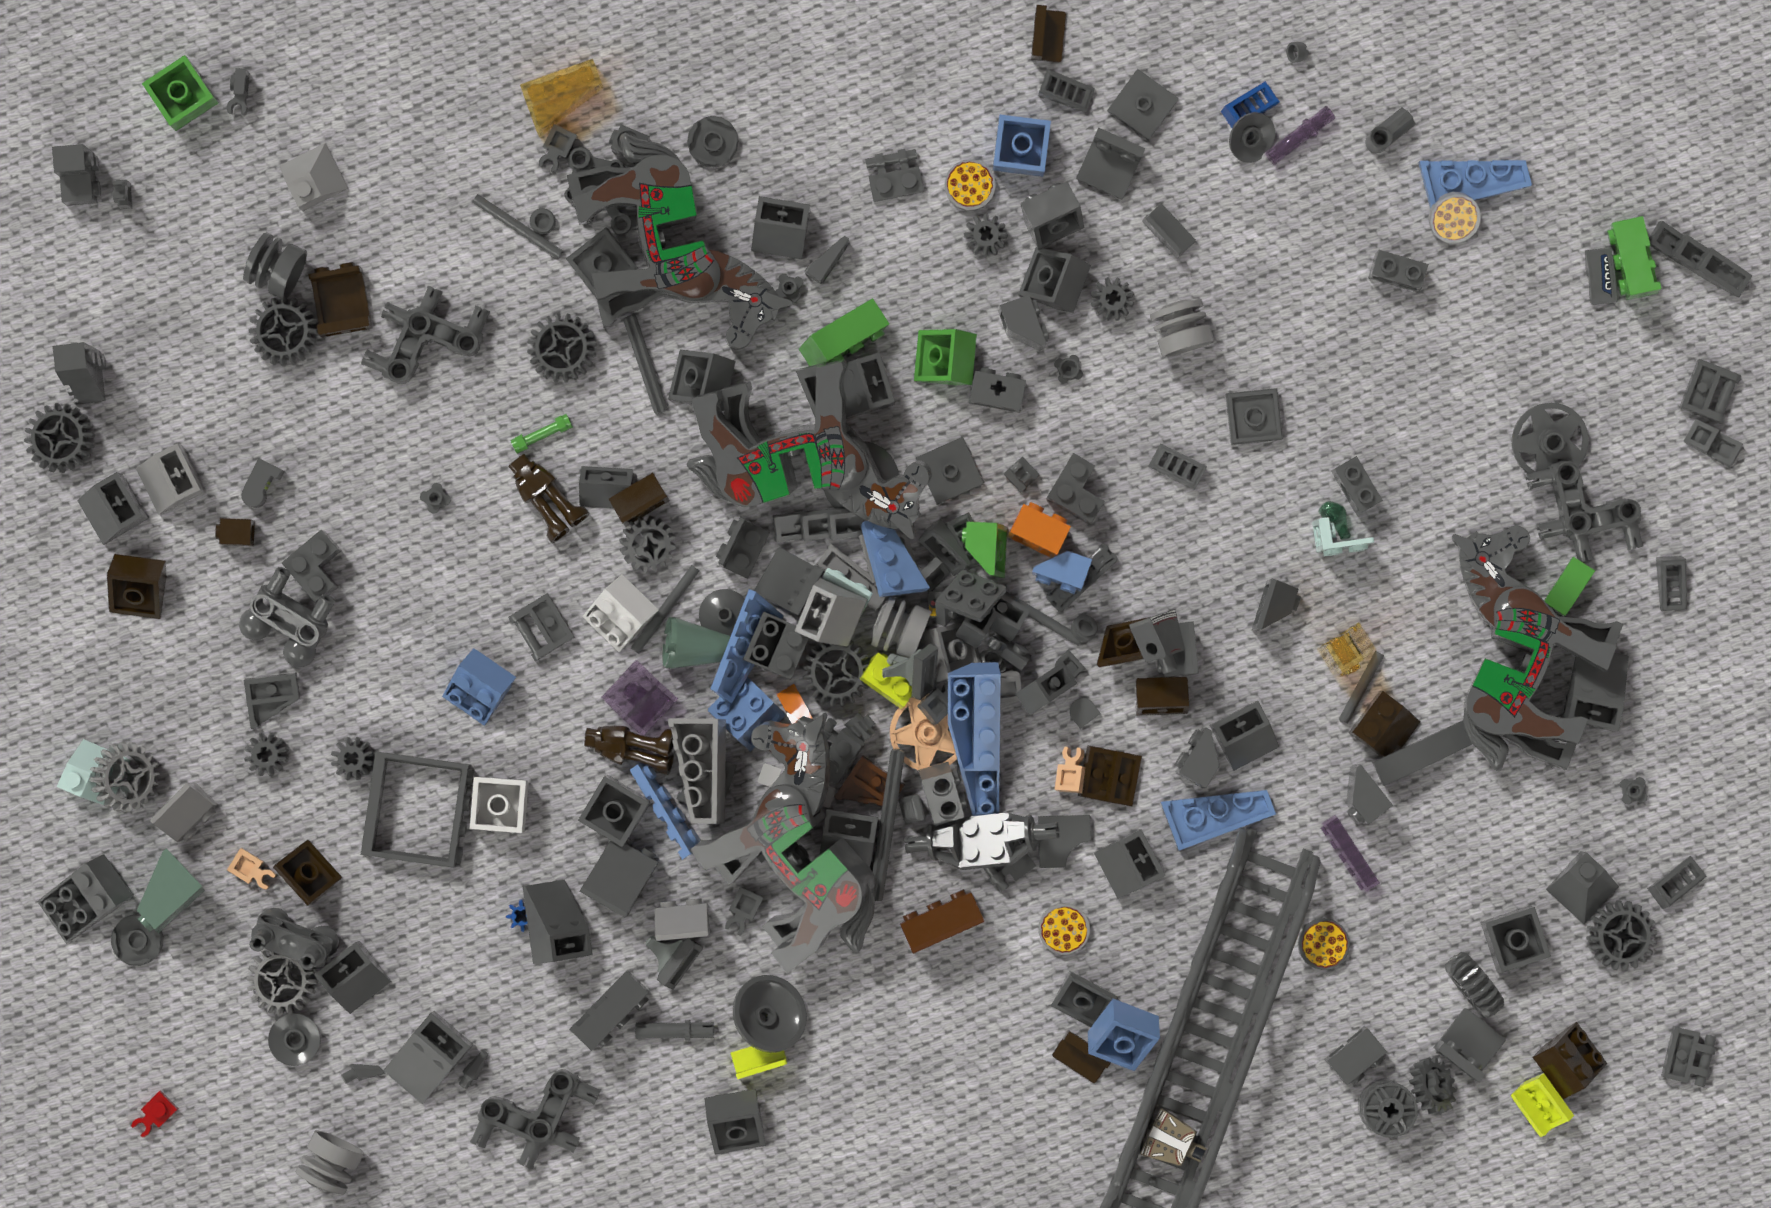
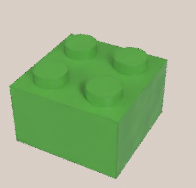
[142,55,219,131]

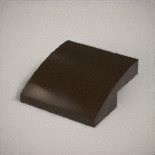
[1078,745,1142,807]

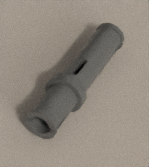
[635,1020,714,1041]

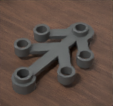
[564,147,632,235]

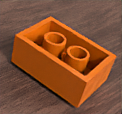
[1007,502,1071,558]

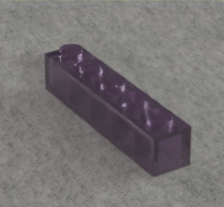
[1320,815,1380,892]

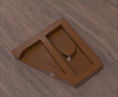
[834,755,906,806]

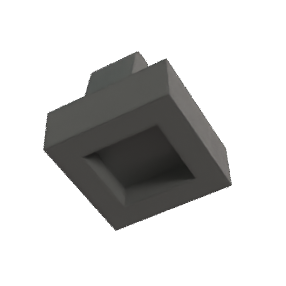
[1004,456,1040,493]
[917,555,951,591]

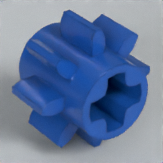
[506,899,527,932]

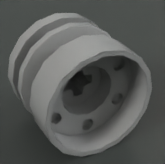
[1150,299,1214,357]
[871,596,932,658]
[295,1130,364,1195]

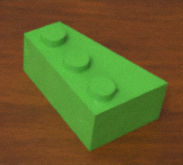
[1607,216,1662,300]
[799,298,889,366]

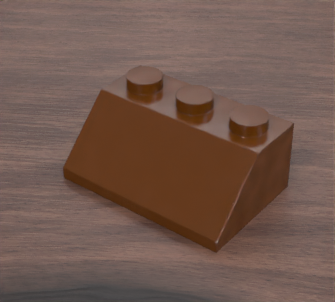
[900,889,985,954]

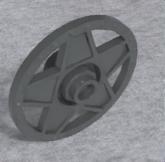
[1511,402,1589,478]

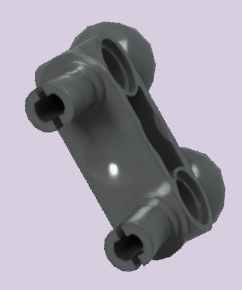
[239,567,335,668]
[249,908,339,970]

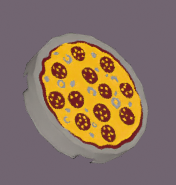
[945,160,996,211]
[1428,192,1481,244]
[1039,903,1090,955]

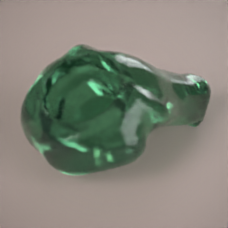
[1318,501,1351,539]

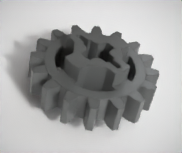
[619,515,676,572]
[1409,1057,1457,1115]

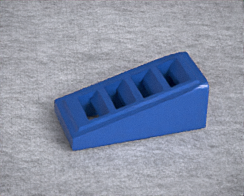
[1221,81,1280,128]

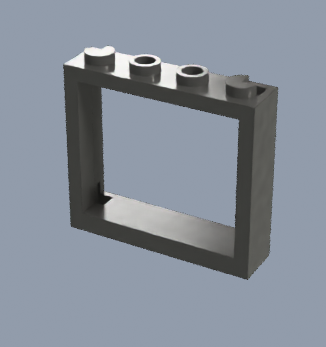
[360,751,474,868]

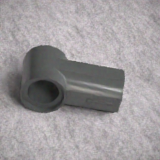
[1365,107,1416,154]

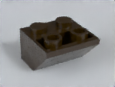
[1532,1022,1608,1099]

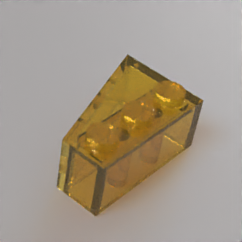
[520,59,603,138]
[1317,622,1376,676]

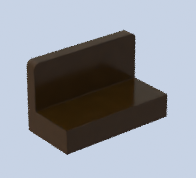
[1031,5,1066,63]
[1136,677,1189,716]
[1052,1030,1111,1083]

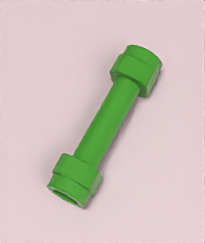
[510,414,573,454]

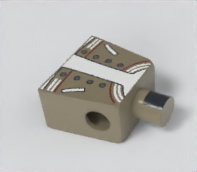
[1140,1108,1207,1166]

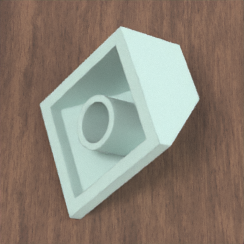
[57,739,131,805]

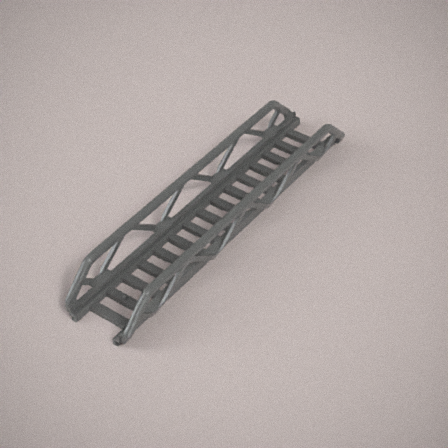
[1100,828,1320,1208]

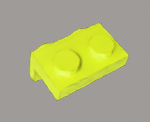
[860,653,912,709]
[1511,1073,1574,1137]

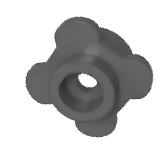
[776,274,803,302]
[1054,355,1083,383]
[420,483,451,514]
[980,649,1007,673]
[1620,777,1648,804]

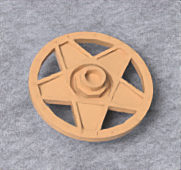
[890,694,957,770]

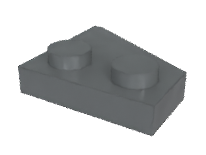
[244,672,300,729]

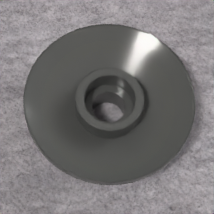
[1229,112,1276,163]
[699,589,745,637]
[268,1013,321,1066]

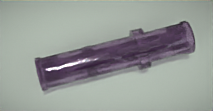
[1265,106,1336,166]

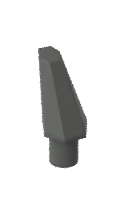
[459,1050,489,1089]
[341,1064,385,1084]

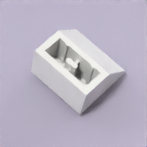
[582,574,659,652]

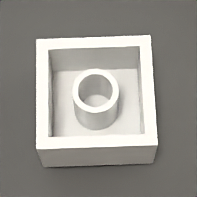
[470,777,529,833]

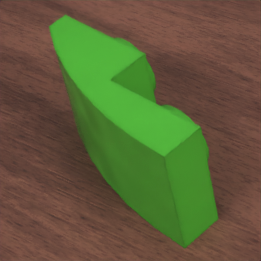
[1544,557,1595,617]

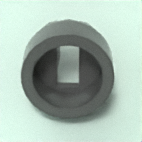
[1286,42,1309,63]

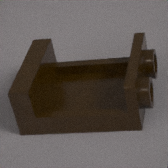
[308,262,373,338]

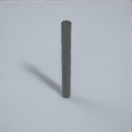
[472,194,563,259]
[631,565,700,654]
[1004,591,1081,646]

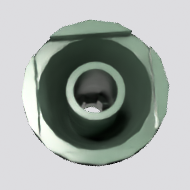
[662,617,730,669]

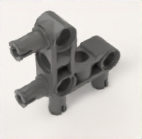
[361,286,490,384]
[1525,461,1644,562]
[470,1069,601,1169]

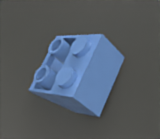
[1032,551,1092,594]
[442,648,516,726]

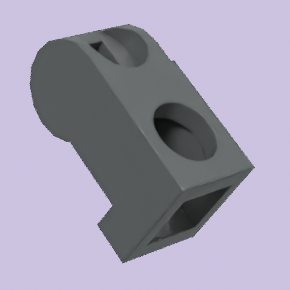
[241,458,285,508]

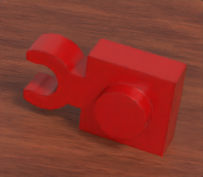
[131,1090,179,1138]

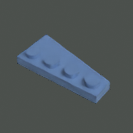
[711,589,784,704]
[630,763,700,860]

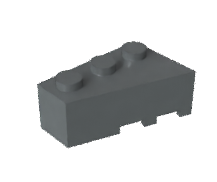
[52,342,106,405]
[569,970,650,1051]

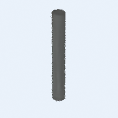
[1339,651,1384,724]

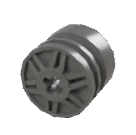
[243,232,308,300]
[1358,1079,1418,1138]

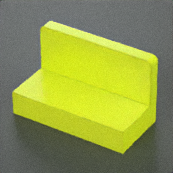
[730,1046,788,1079]

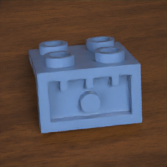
[708,677,786,752]

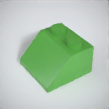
[914,329,977,385]

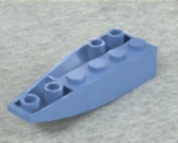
[948,662,1001,816]

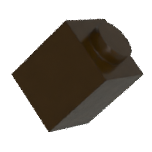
[215,518,255,547]

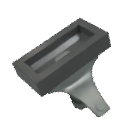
[882,644,938,700]
[645,936,703,990]

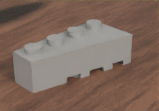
[667,718,726,824]

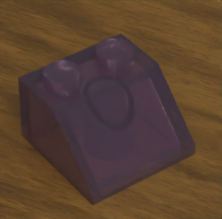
[601,659,678,736]

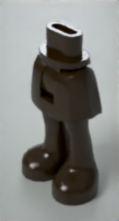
[508,454,590,544]
[584,725,674,775]

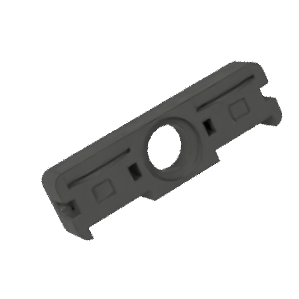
[1046,543,1118,612]

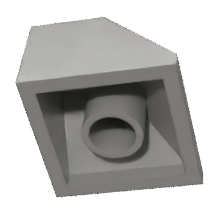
[280,143,348,212]

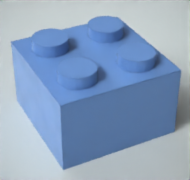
[992,114,1051,177]
[1088,999,1160,1071]

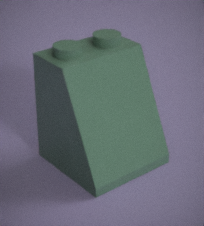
[137,848,205,933]

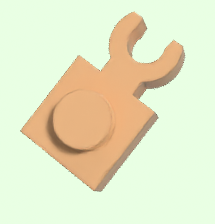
[1055,747,1086,793]
[227,848,277,889]

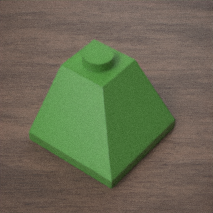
[962,522,1008,578]

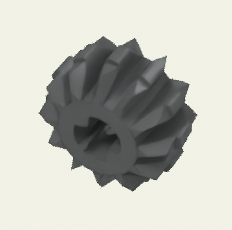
[964,213,1008,258]
[1091,277,1134,321]
[244,733,289,776]
[331,737,375,780]

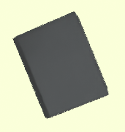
[1051,970,1117,1027]

